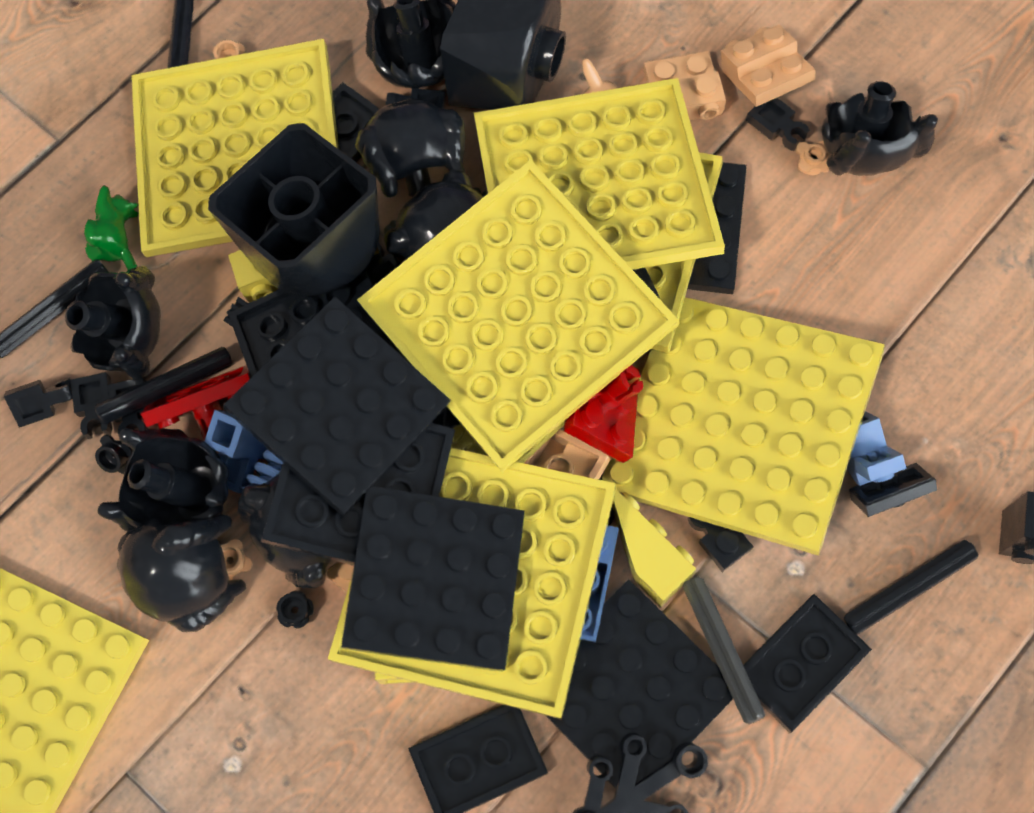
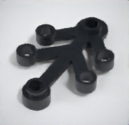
[572,733,708,813]

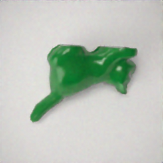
[84,185,139,270]

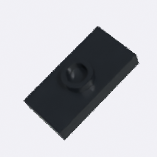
[849,463,937,517]

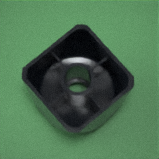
[440,0,566,109]
[208,123,380,296]

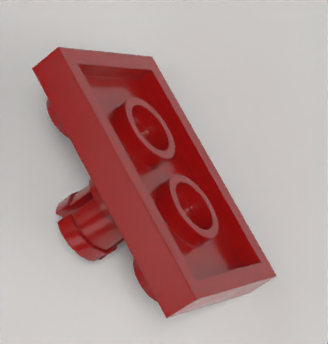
[141,365,251,440]
[564,365,643,463]

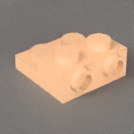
[721,25,815,107]
[643,51,726,120]
[524,429,611,480]

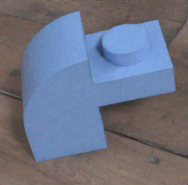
[204,410,268,493]
[847,411,907,486]

